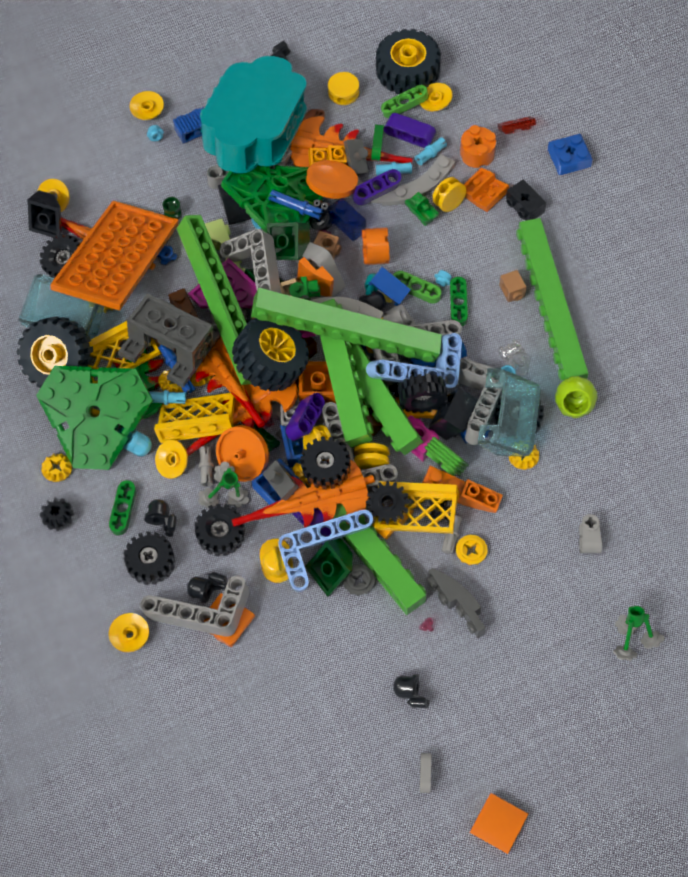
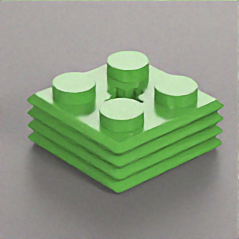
[425,437,469,476]

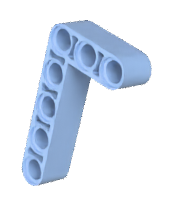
[366,333,462,388]
[278,510,373,592]

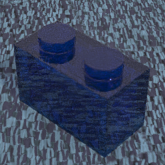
[330,198,366,242]

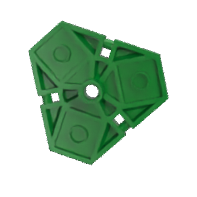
[221,165,324,233]
[36,365,154,470]

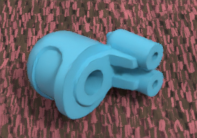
[119,427,152,457]

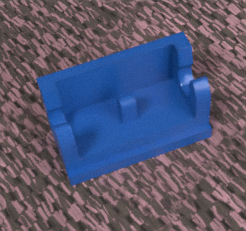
[368,267,411,306]
[280,425,304,467]

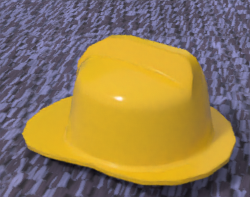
[260,539,293,583]

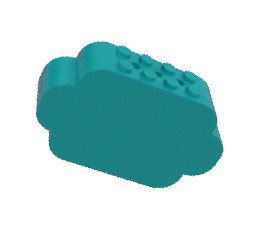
[200,56,307,173]

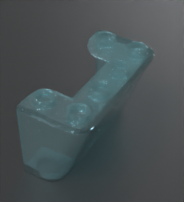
[18,274,104,339]
[478,368,541,457]

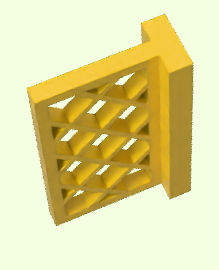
[88,321,161,383]
[154,393,235,443]
[374,481,459,534]

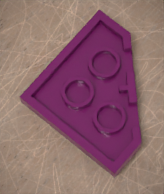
[188,258,257,309]

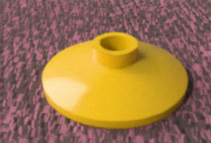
[419,83,452,111]
[129,91,164,120]
[37,179,70,212]
[155,440,188,479]
[109,613,149,652]

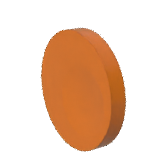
[306,160,358,199]
[216,425,269,482]

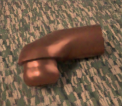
[302,109,325,122]

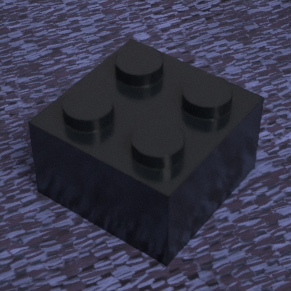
[428,388,478,440]

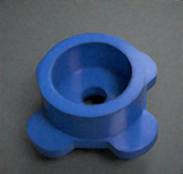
[157,246,177,265]

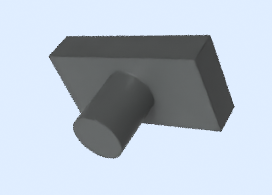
[344,139,369,175]
[262,460,299,501]

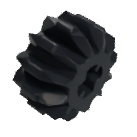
[40,497,74,531]

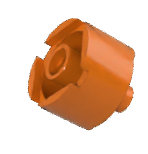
[460,125,496,168]
[362,227,390,265]

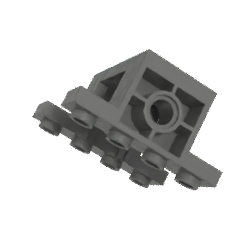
[118,293,221,388]

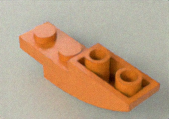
[422,465,503,513]

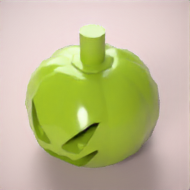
[555,376,598,418]

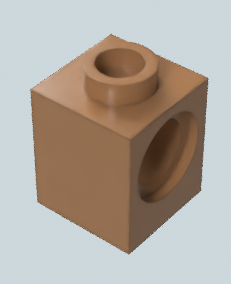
[313,231,342,260]
[499,270,526,302]

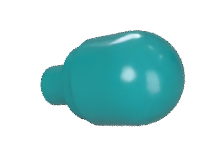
[364,273,378,296]

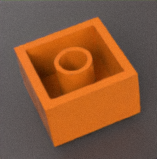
[299,361,336,404]

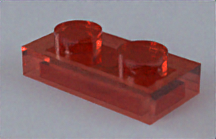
[497,116,536,134]

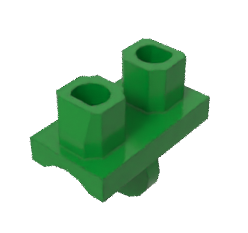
[405,192,439,226]
[289,276,321,301]

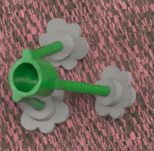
[198,462,249,509]
[613,606,664,661]

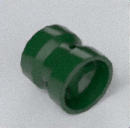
[162,197,182,219]

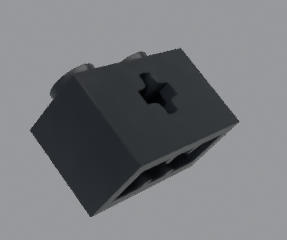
[506,179,546,221]

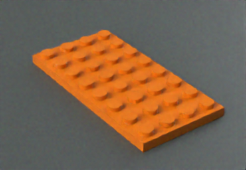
[50,201,179,311]

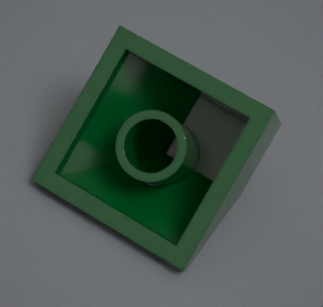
[267,222,310,260]
[305,538,353,597]

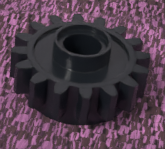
[366,481,410,525]

